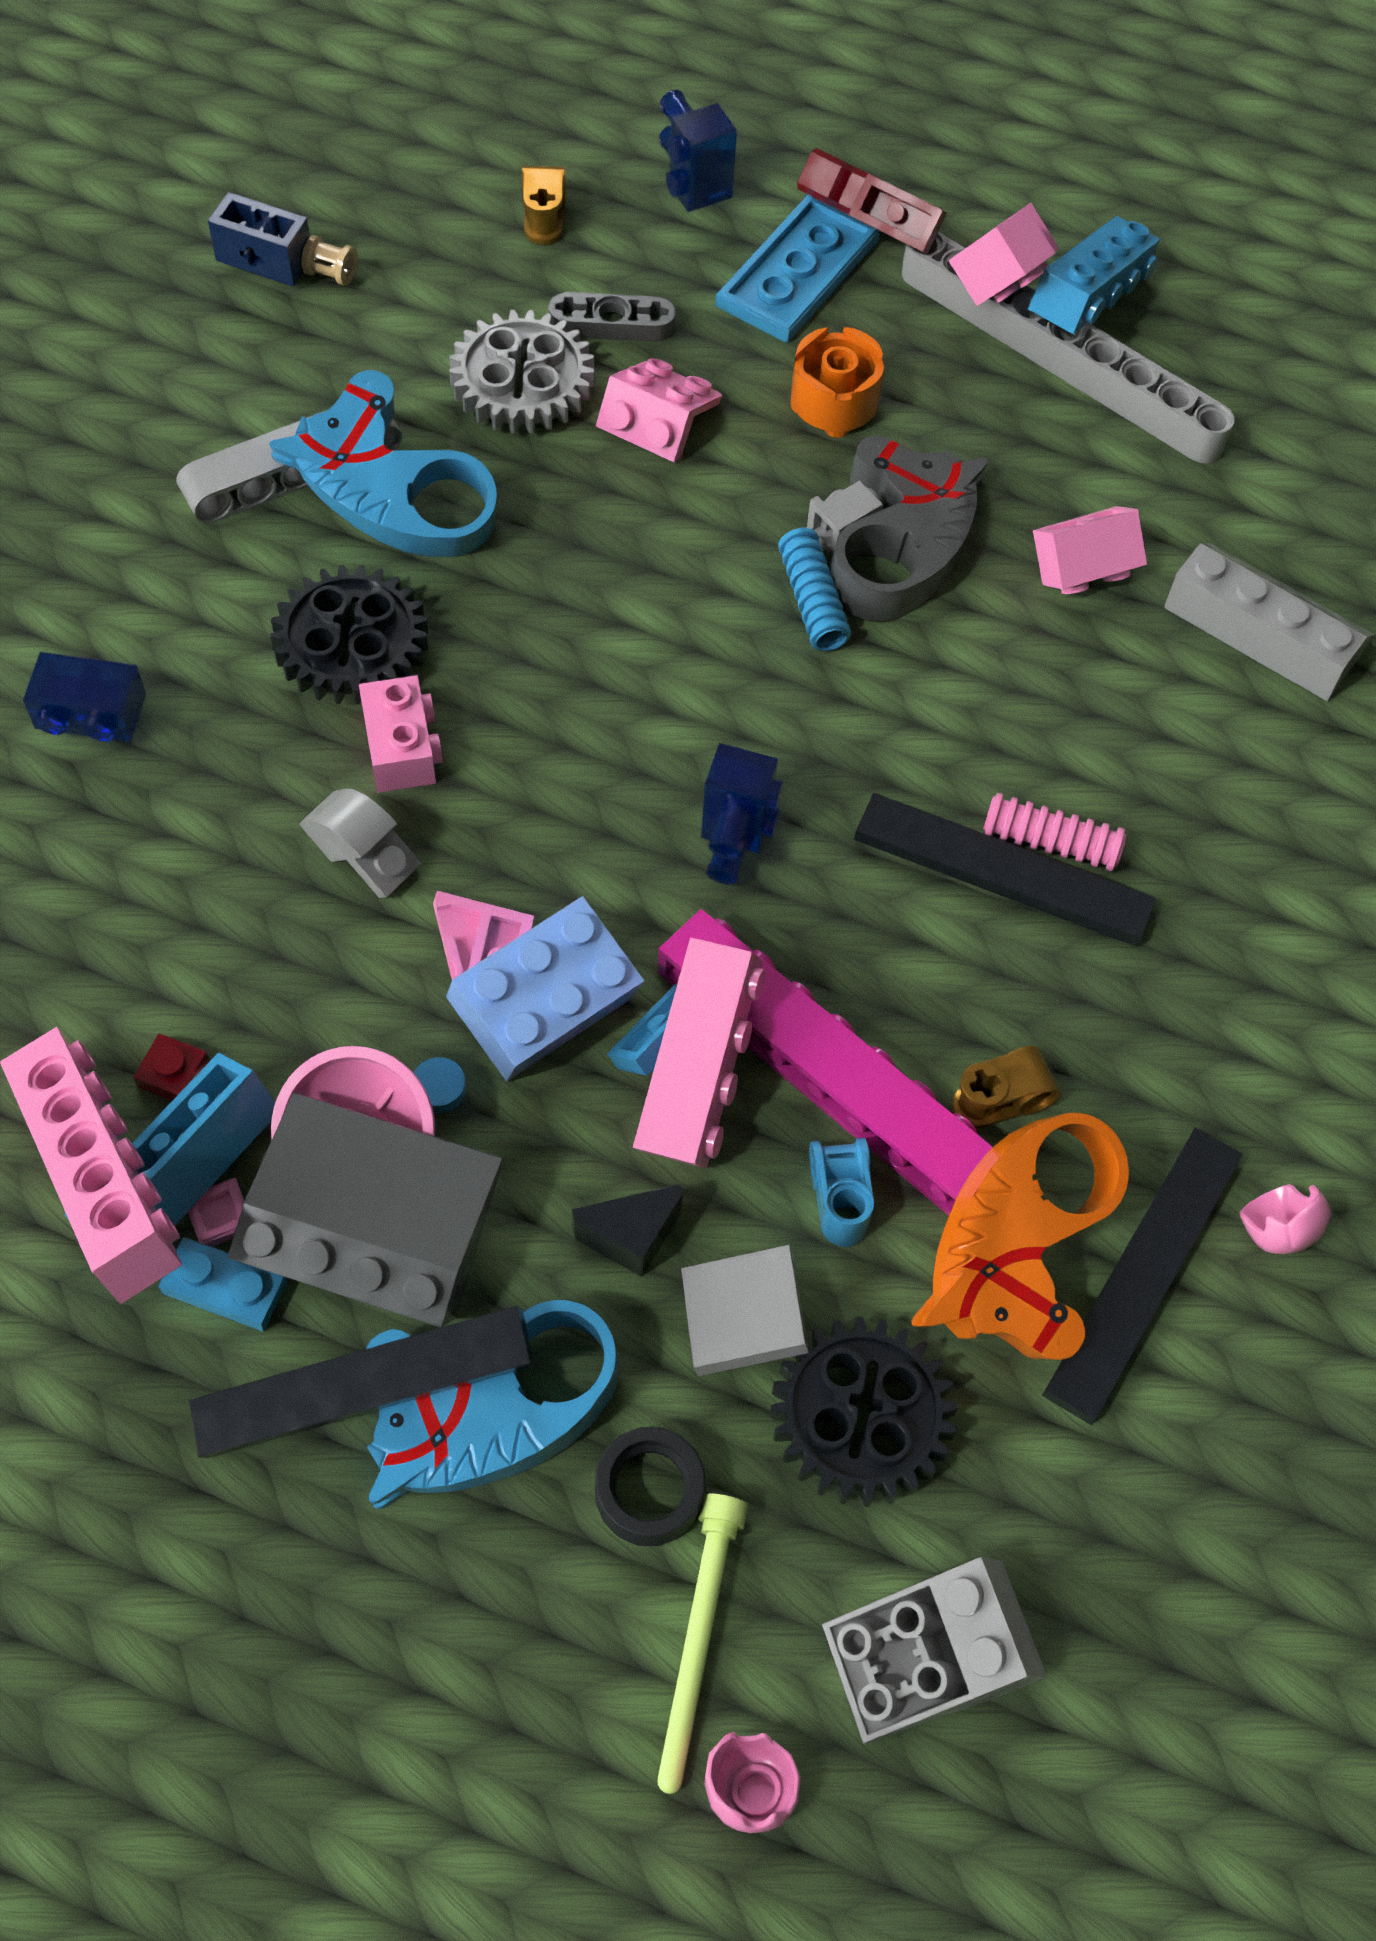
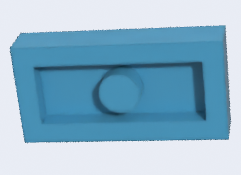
[607,984,677,1076]
[158,1237,288,1332]

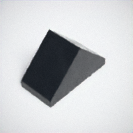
[572,1184,683,1277]

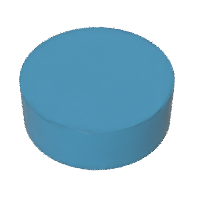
[414,1057,466,1114]

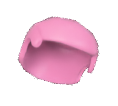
[1239,1184,1332,1254]
[704,1732,801,1833]

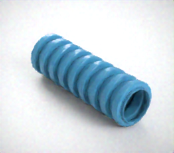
[778,528,851,651]

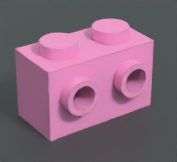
[1033,506,1147,594]
[359,675,443,793]

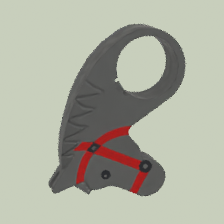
[830,436,988,621]

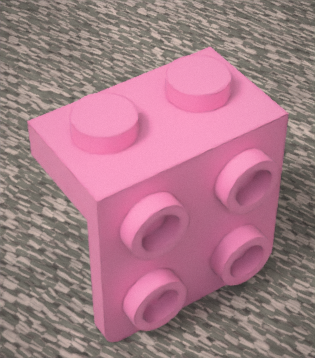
[596,358,722,462]

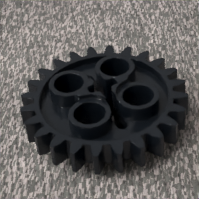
[270,565,429,705]
[770,1317,958,1507]

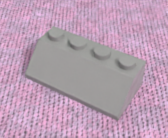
[1164,543,1374,701]

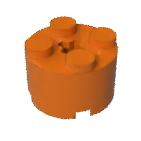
[790,327,884,438]

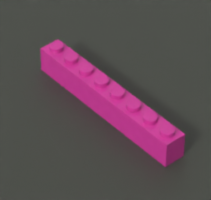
[657,909,993,1216]

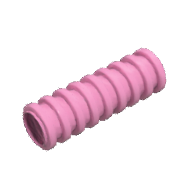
[983,793,1126,872]

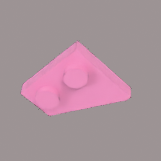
[433,891,534,980]

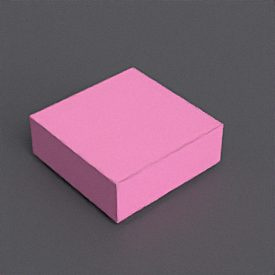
[188,1178,244,1247]

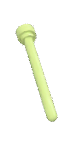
[658,1493,748,1794]

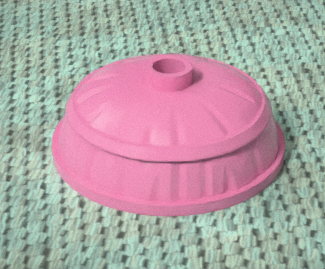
[271,1046,435,1138]

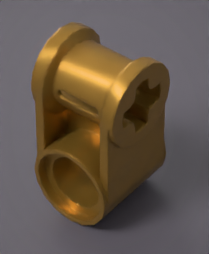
[522,166,566,245]
[952,1045,1061,1129]

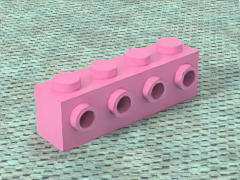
[633,937,766,1169]

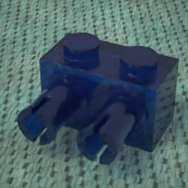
[659,90,737,212]
[701,743,784,885]

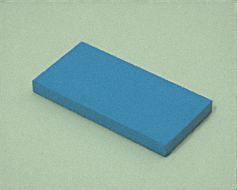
[715,195,880,344]

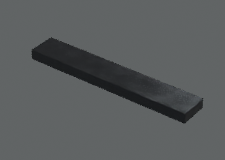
[854,792,1156,947]
[1042,1128,1243,1426]
[189,1306,535,1459]

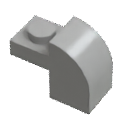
[299,788,421,898]

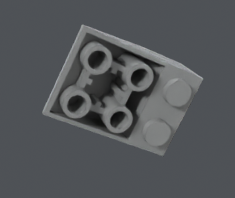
[822,1557,1047,1743]

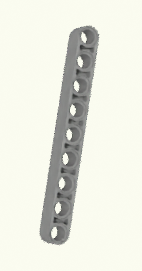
[901,232,1234,464]

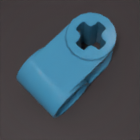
[809,1137,874,1247]

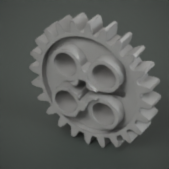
[449,310,594,434]

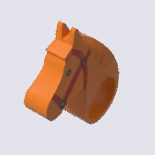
[912,1113,1129,1360]

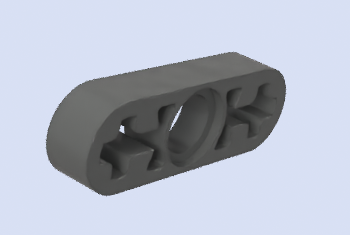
[548,292,675,342]

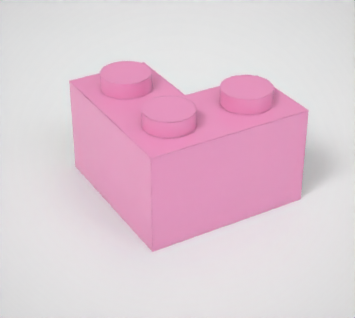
[948,203,1059,306]

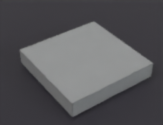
[681,1245,809,1376]

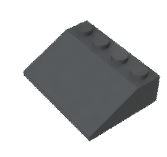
[227,1092,504,1327]

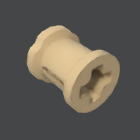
[301,235,358,286]

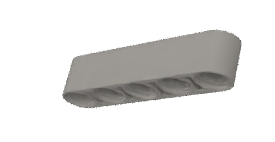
[176,410,402,523]

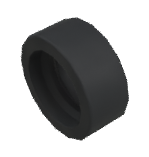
[595,1427,705,1546]

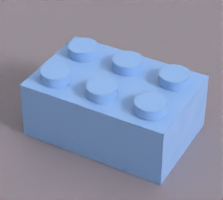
[446,896,644,1082]

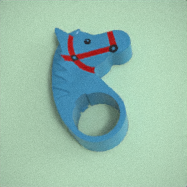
[269,370,497,557]
[366,1300,619,1509]

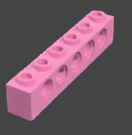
[0,1027,183,1304]

